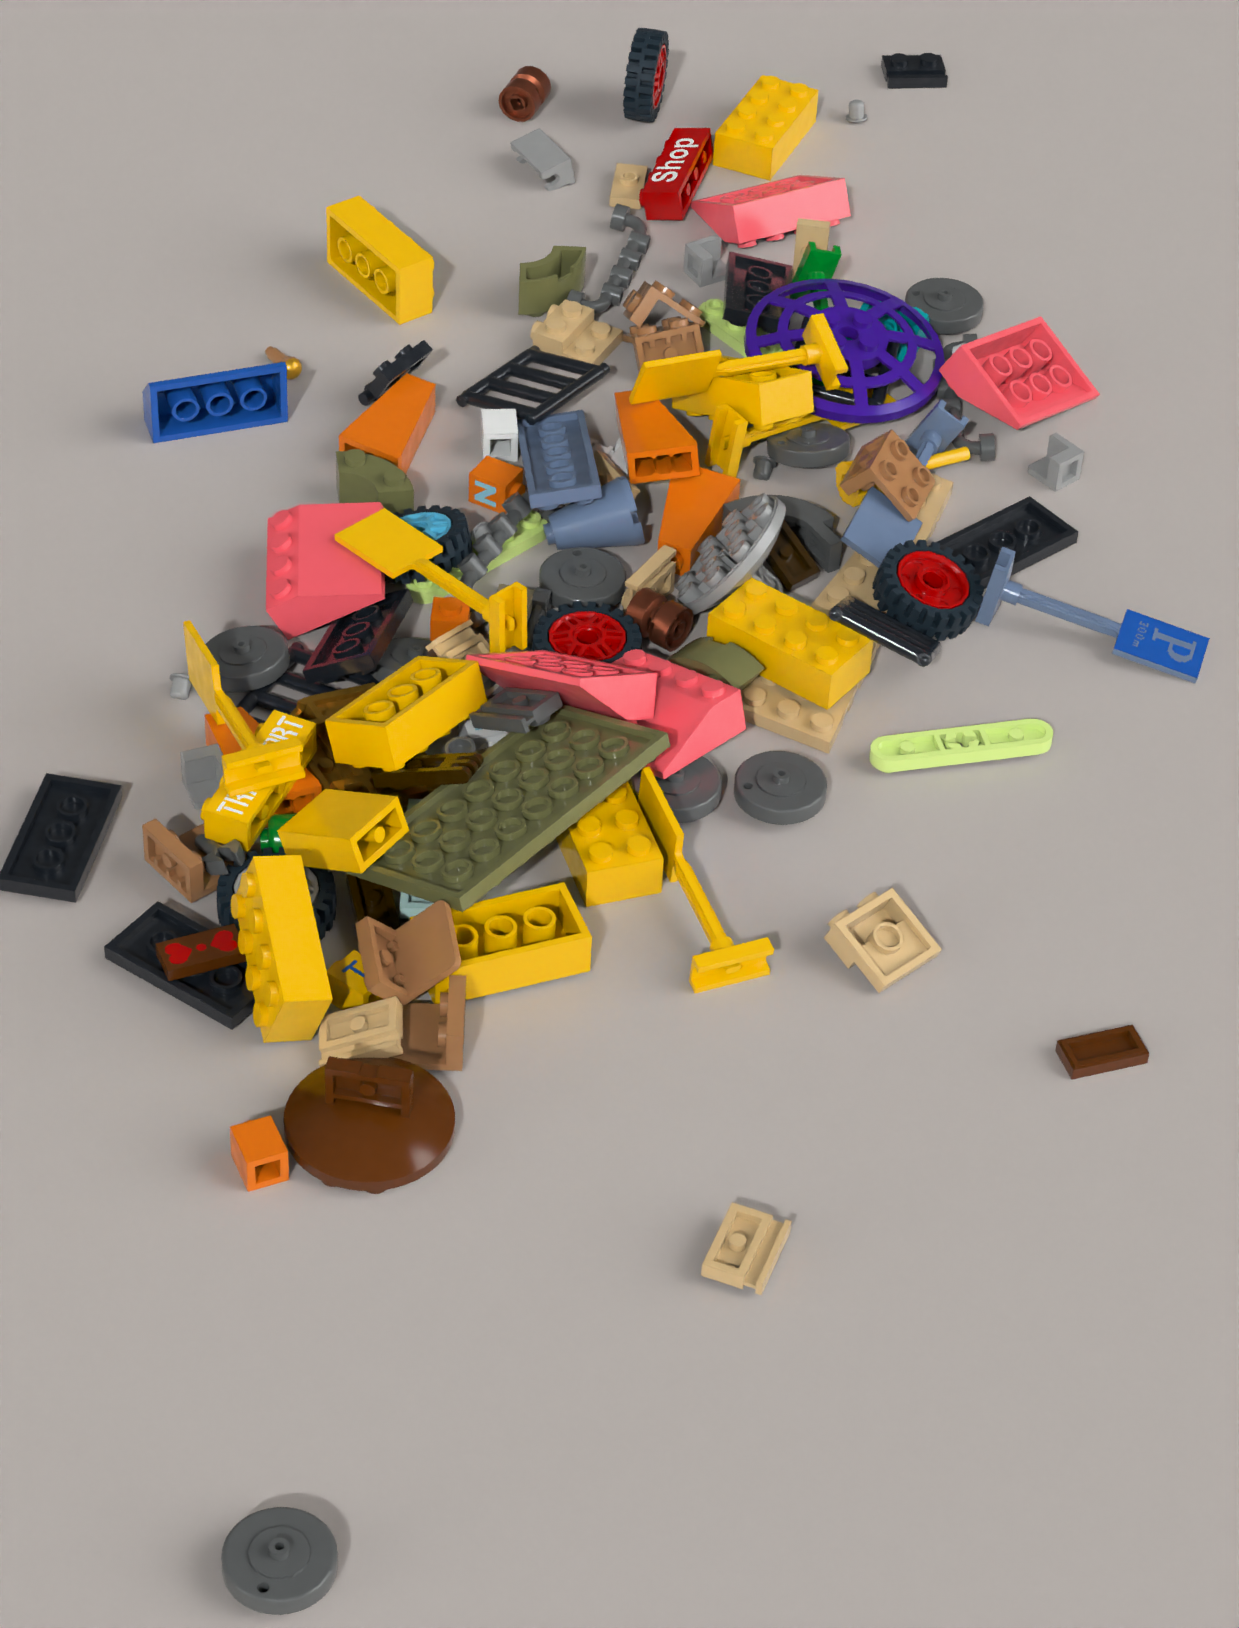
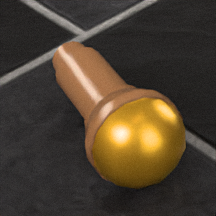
[265,346,302,380]

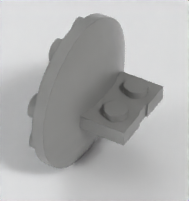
[675,493,786,615]

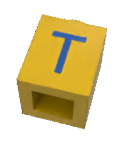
[327,950,383,1010]

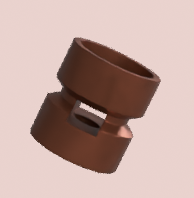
[498,66,551,122]
[624,587,693,652]

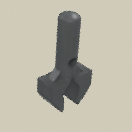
[525,587,552,651]
[195,834,245,875]

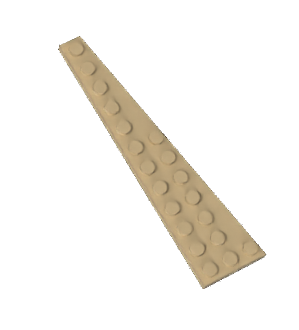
[741,473,953,754]

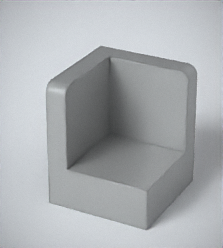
[684,235,726,287]
[1028,433,1084,492]
[180,744,223,810]

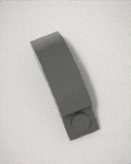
[722,495,843,573]

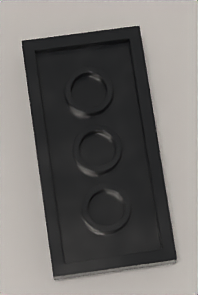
[722,251,792,333]
[929,496,1078,589]
[302,588,413,684]
[0,773,122,903]
[104,901,255,1030]

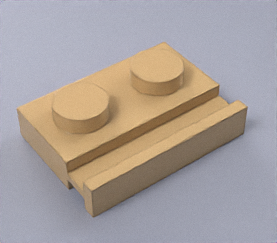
[621,545,677,617]
[425,619,490,676]
[319,996,403,1067]
[701,1202,792,1295]

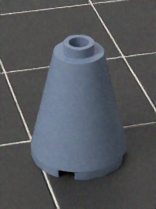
[543,476,645,550]

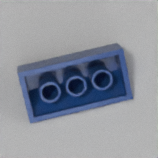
[142,362,288,443]

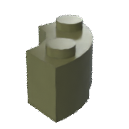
[518,246,586,317]
[336,449,414,514]
[666,637,765,691]

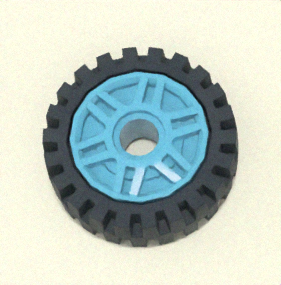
[385,505,473,584]

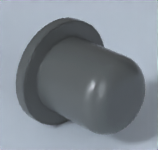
[753,456,777,481]

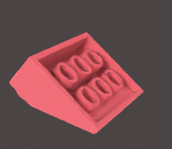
[691,175,851,248]
[939,316,1100,430]
[266,502,385,640]
[611,649,746,780]
[466,650,657,724]

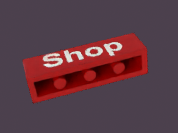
[639,128,714,220]

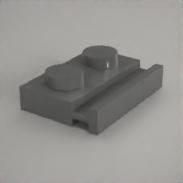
[469,687,563,734]

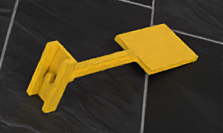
[629,313,848,405]
[704,387,896,478]
[334,508,527,653]
[183,620,305,797]
[638,766,774,993]

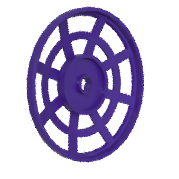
[744,279,945,424]

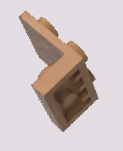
[622,316,704,372]
[839,429,935,522]
[142,818,247,903]
[393,975,466,1071]

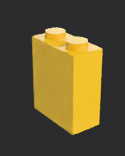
[277,789,409,874]

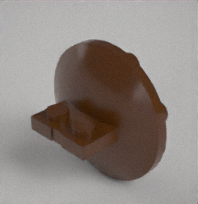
[283,1056,455,1194]

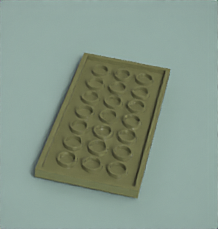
[346,704,670,912]

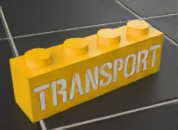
[200,710,317,852]

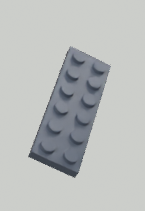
[517,410,602,510]

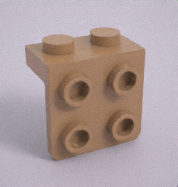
[623,280,706,327]
[355,900,461,1006]

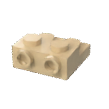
[530,299,623,365]
[824,888,942,993]

